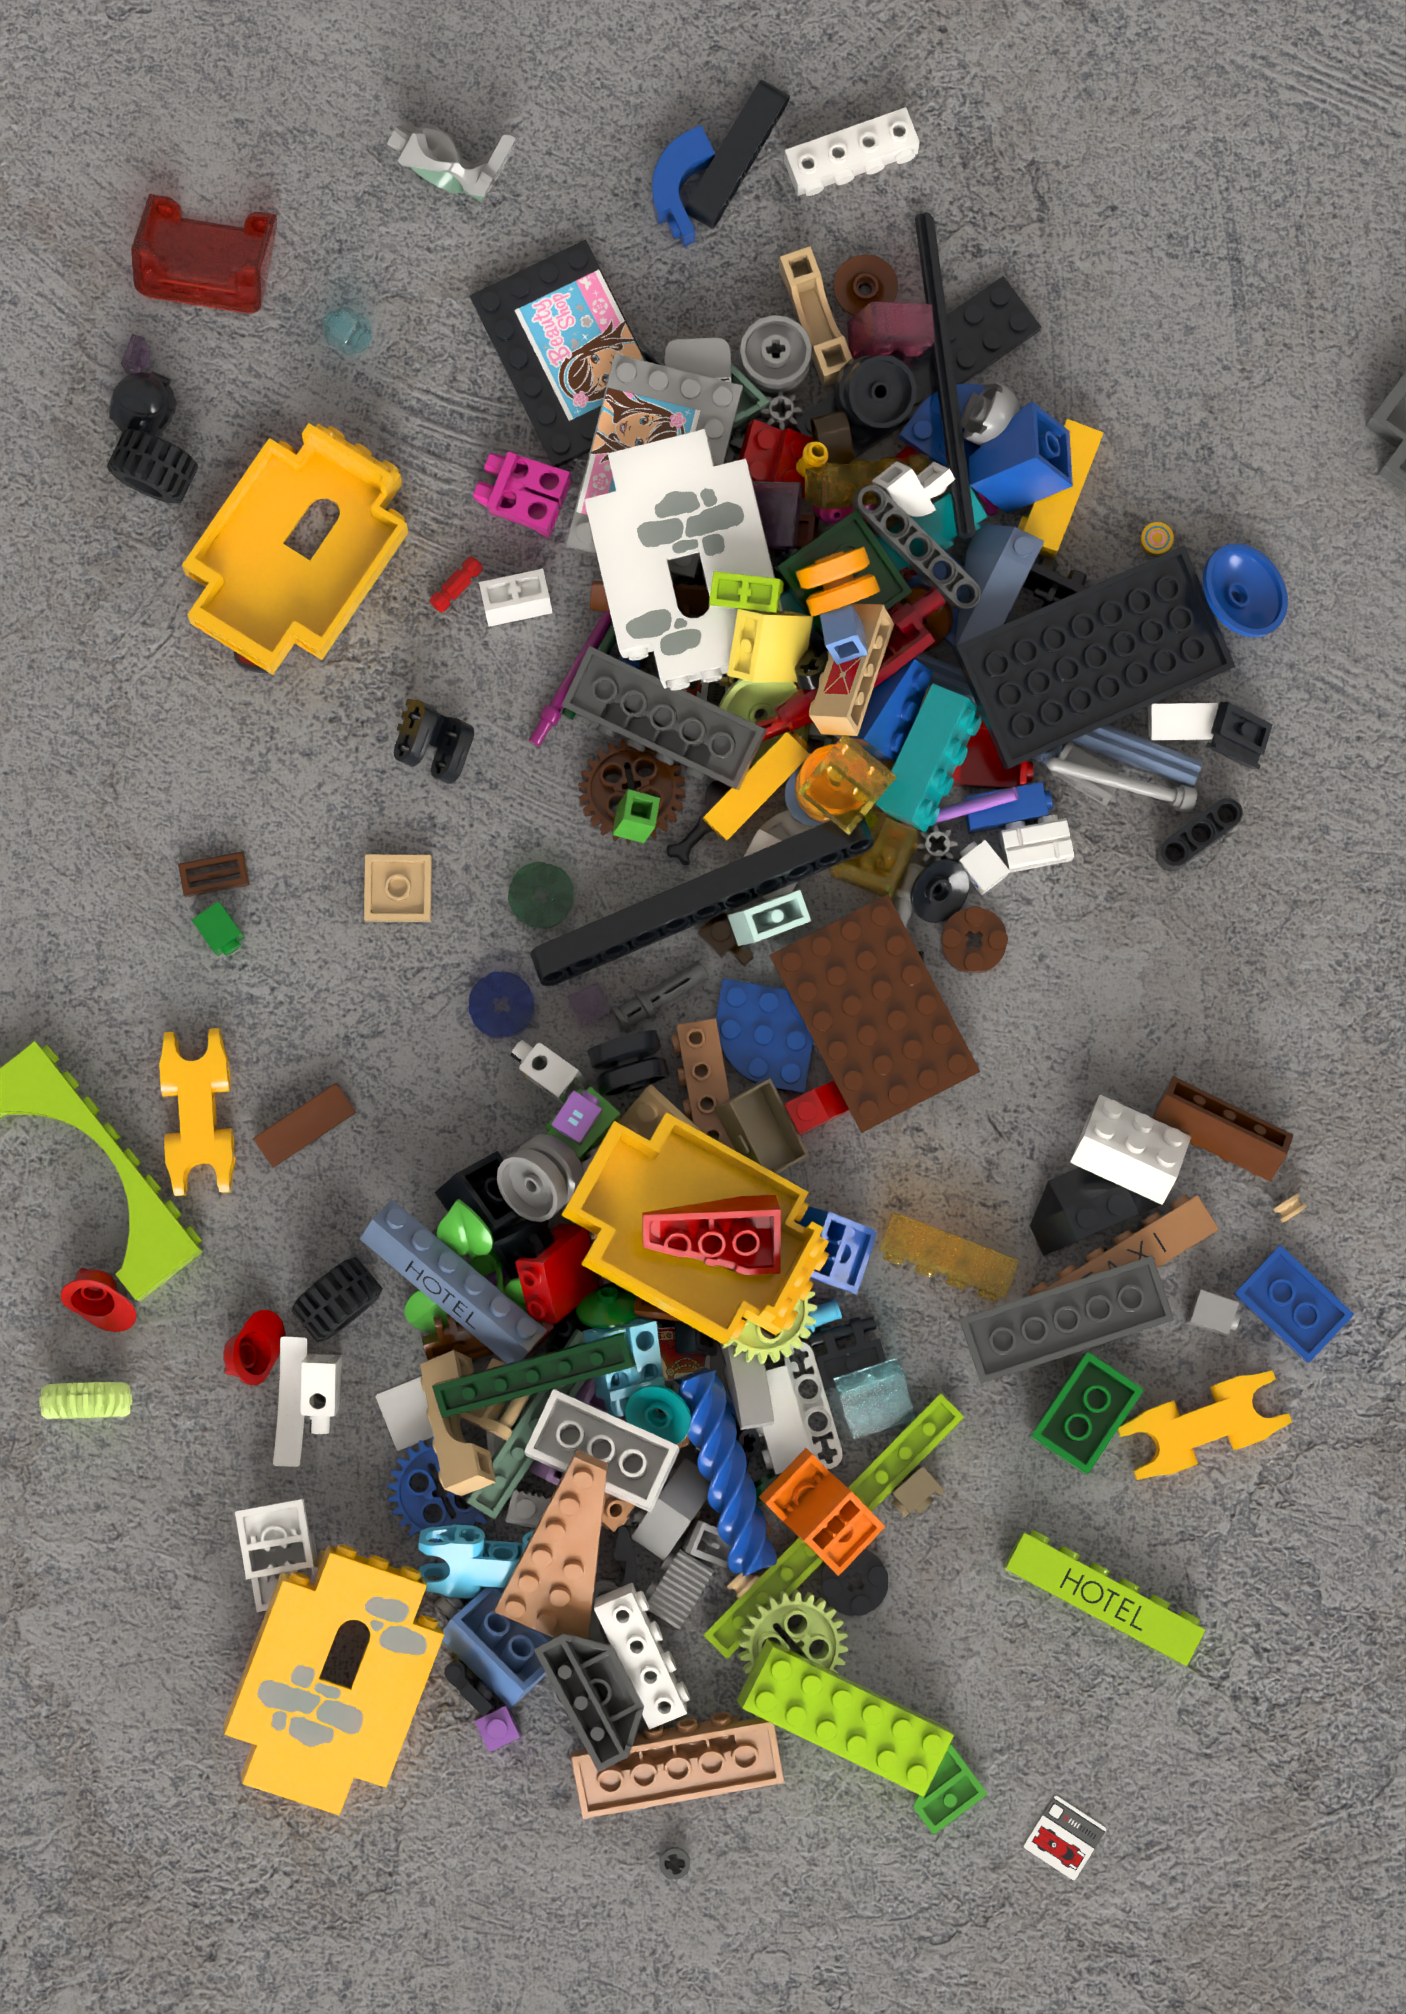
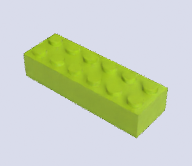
[737,1639,954,1797]

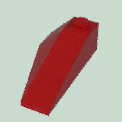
[642,1195,781,1275]

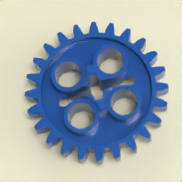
[387,1436,488,1543]

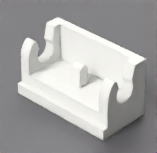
[479,569,552,627]
[1147,703,1218,740]

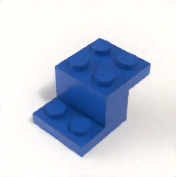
[794,1206,878,1294]

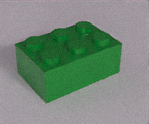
[1028,1351,1144,1475]

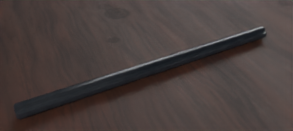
[915,212,976,539]

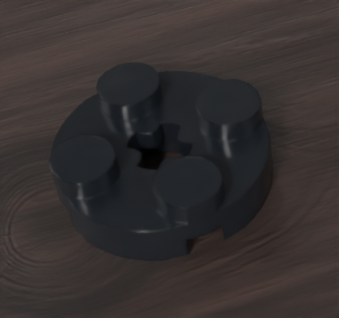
[821,1549,888,1616]

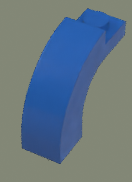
[652,125,715,247]

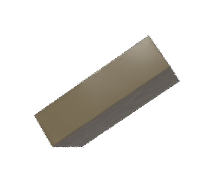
[714,1078,809,1174]

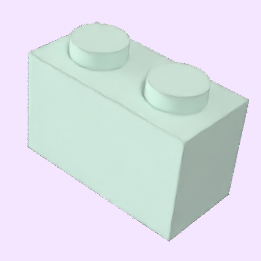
[728,890,811,946]

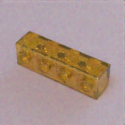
[805,454,940,510]
[878,1212,1020,1303]

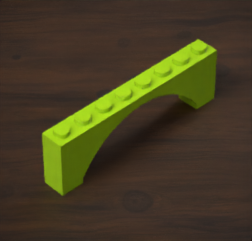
[0,1041,204,1302]

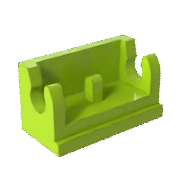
[709,571,784,613]

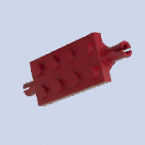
[774,586,946,725]

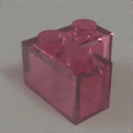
[847,302,935,358]

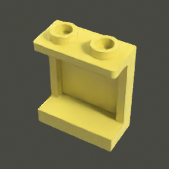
[727,609,813,682]

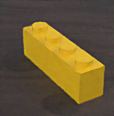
[1018,419,1104,559]

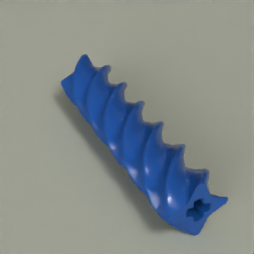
[673,1368,777,1576]

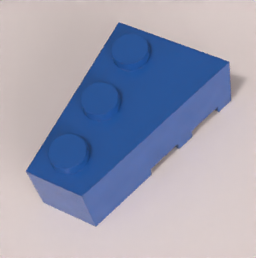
[834,659,933,763]

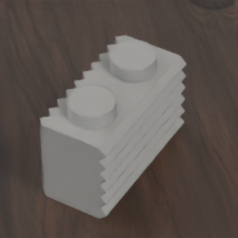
[506,1489,551,1529]
[644,1549,715,1629]

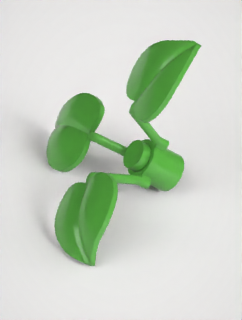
[405,1199,547,1334]

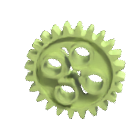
[722,1269,817,1364]
[737,1589,848,1674]

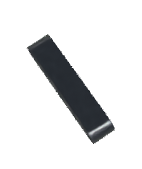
[685,80,790,229]

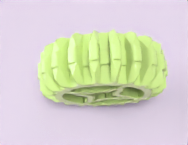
[39,1382,132,1419]

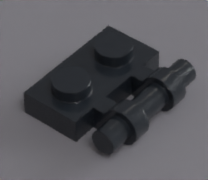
[809,1316,889,1390]
[444,1660,497,1717]

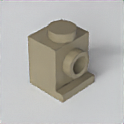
[891,1466,945,1518]

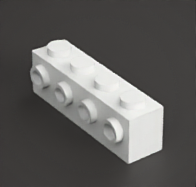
[784,107,920,196]
[594,1583,690,1730]

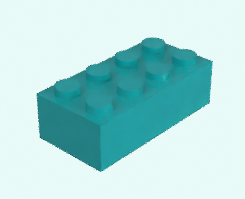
[876,683,982,833]

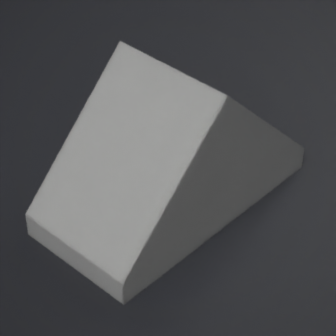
[680,1518,731,1569]

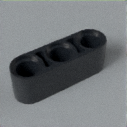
[1157,798,1243,871]

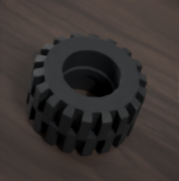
[107,429,198,503]
[291,1257,383,1342]

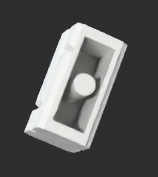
[999,815,1074,873]

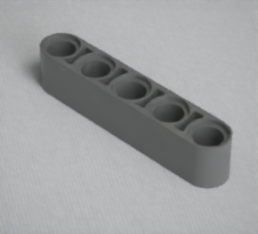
[851,485,981,609]

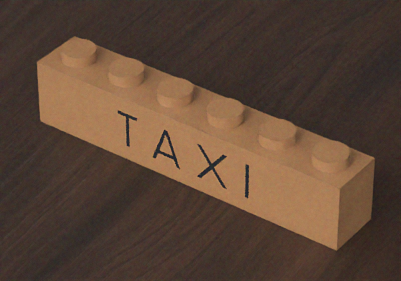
[1027,1194,1219,1296]

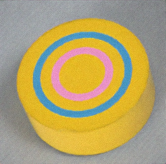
[1140,522,1174,557]

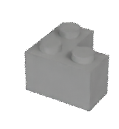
[631,1458,711,1560]

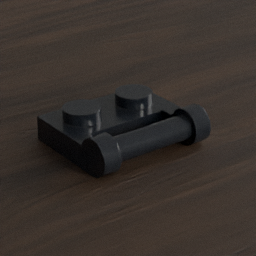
[492,1219,555,1280]

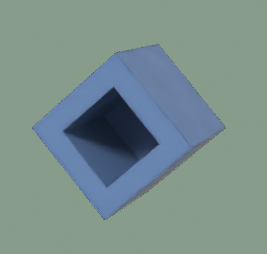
[820,604,868,665]

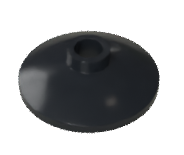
[910,859,969,923]

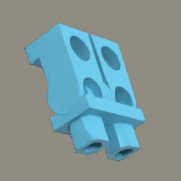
[583,1317,665,1417]

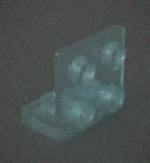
[833,1358,916,1439]

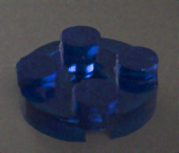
[468,972,534,1039]

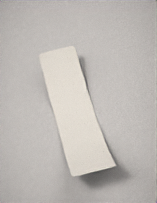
[273,1337,307,1467]

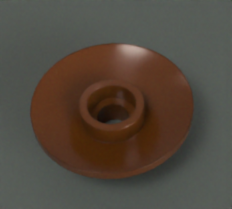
[833,254,898,318]

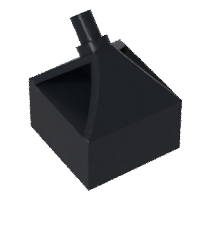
[432,1151,522,1237]

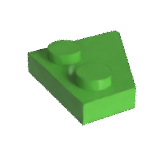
[912,1743,988,1835]

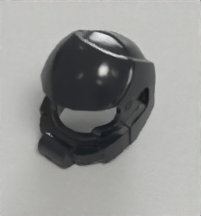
[109,371,177,436]

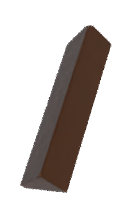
[253,1083,357,1168]

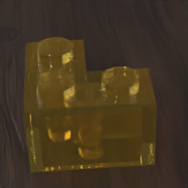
[830,818,918,901]

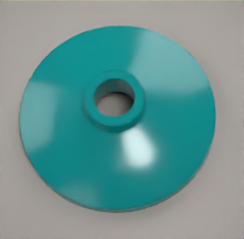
[625,1385,691,1445]

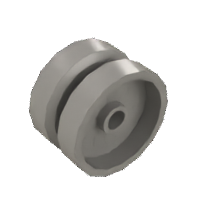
[739,315,812,398]
[497,1134,584,1222]

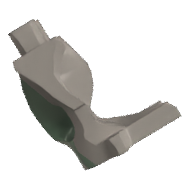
[387,120,520,203]

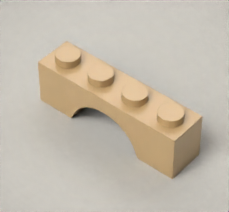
[779,246,852,387]
[420,1350,496,1496]

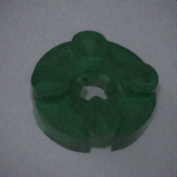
[508,862,574,929]

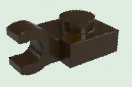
[698,913,754,967]

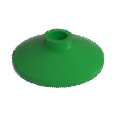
[576,1286,637,1329]

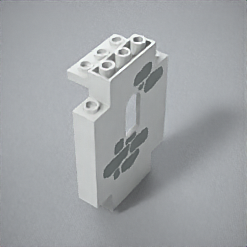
[584,429,783,690]

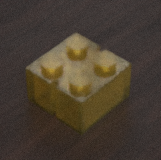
[797,734,897,835]

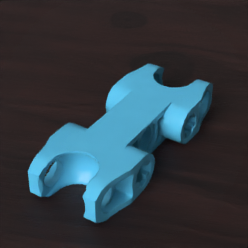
[418,1524,534,1598]

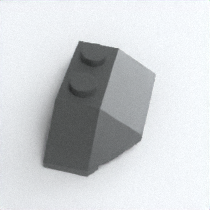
[534,1633,645,1772]

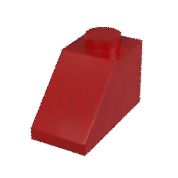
[784,1081,849,1136]

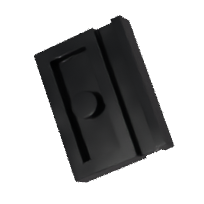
[1206,702,1273,769]

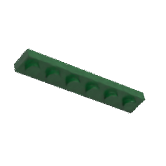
[432,1332,636,1418]

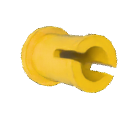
[796,442,828,478]

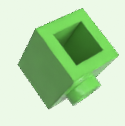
[612,789,660,843]

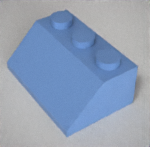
[442,1587,553,1709]

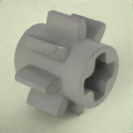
[761,391,802,430]
[916,825,958,864]

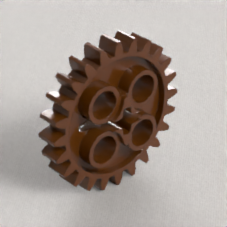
[578,739,686,844]

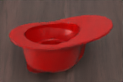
[61,1268,136,1332]
[223,1310,286,1386]

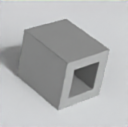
[1186,1289,1241,1336]

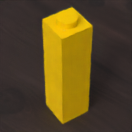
[703,732,810,842]

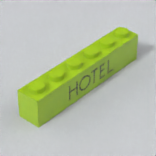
[1003,1530,1205,1666]

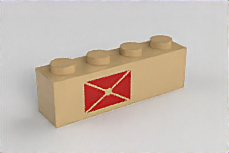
[809,603,894,736]

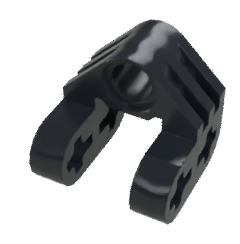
[394,699,474,784]

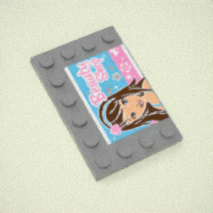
[566,354,743,579]

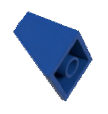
[968,402,1073,514]

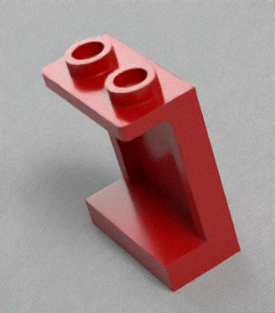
[952,721,1033,789]
[515,1223,598,1323]

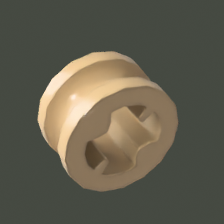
[1273,1193,1307,1223]
[727,1573,759,1599]

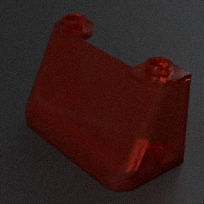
[131,194,277,313]

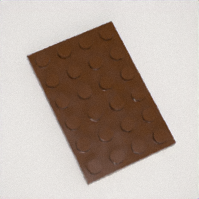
[769,894,980,1133]

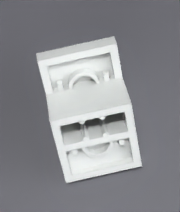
[235,1499,318,1612]

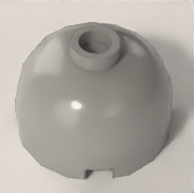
[961,378,1020,446]

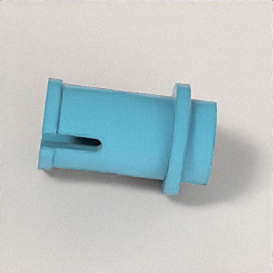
[804,1299,842,1332]

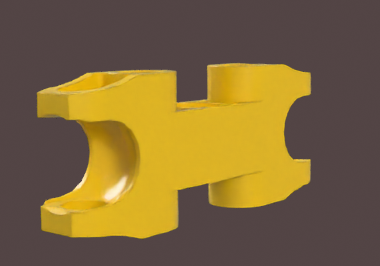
[159,1028,236,1197]
[1117,1370,1292,1480]

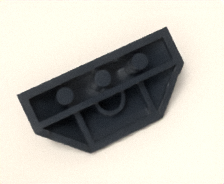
[1030,1167,1165,1256]

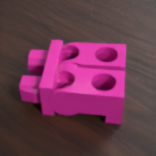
[473,451,572,538]

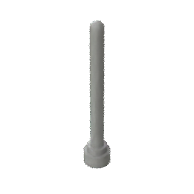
[1047,758,1197,814]

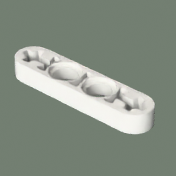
[783,1342,843,1469]

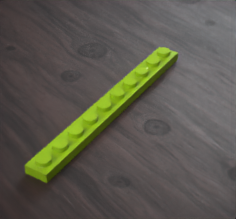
[703,1393,964,1659]

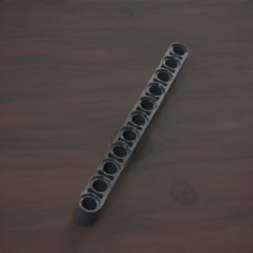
[530,811,875,986]

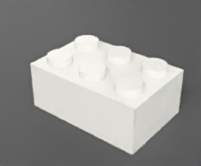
[1070,1095,1191,1205]

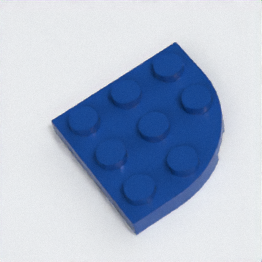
[897,384,1022,495]
[716,979,813,1094]

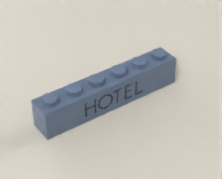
[360,1199,547,1364]

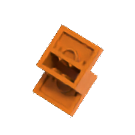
[759,1448,885,1576]

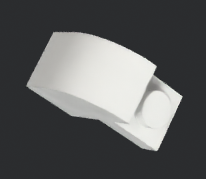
[872,461,955,517]

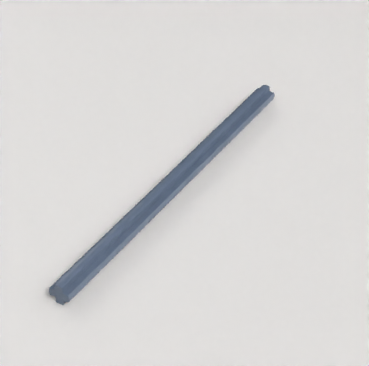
[706,585,1203,787]

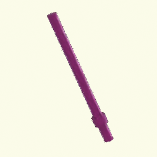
[528,611,612,747]

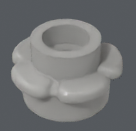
[432,1594,464,1622]

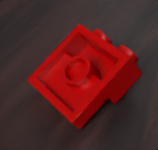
[738,419,813,504]

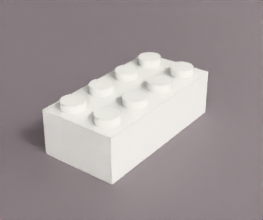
[524,1389,680,1513]

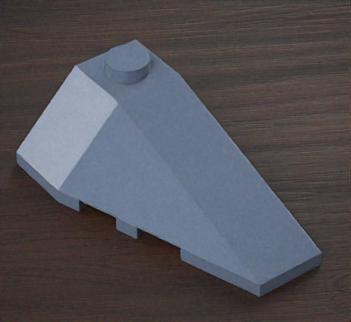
[954,523,1044,646]

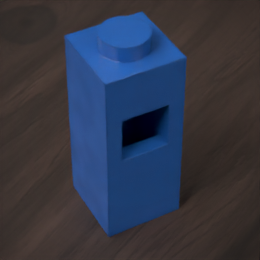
[962,782,1053,834]

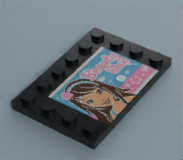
[470,239,647,468]

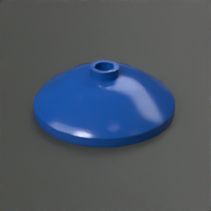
[1202,544,1288,637]

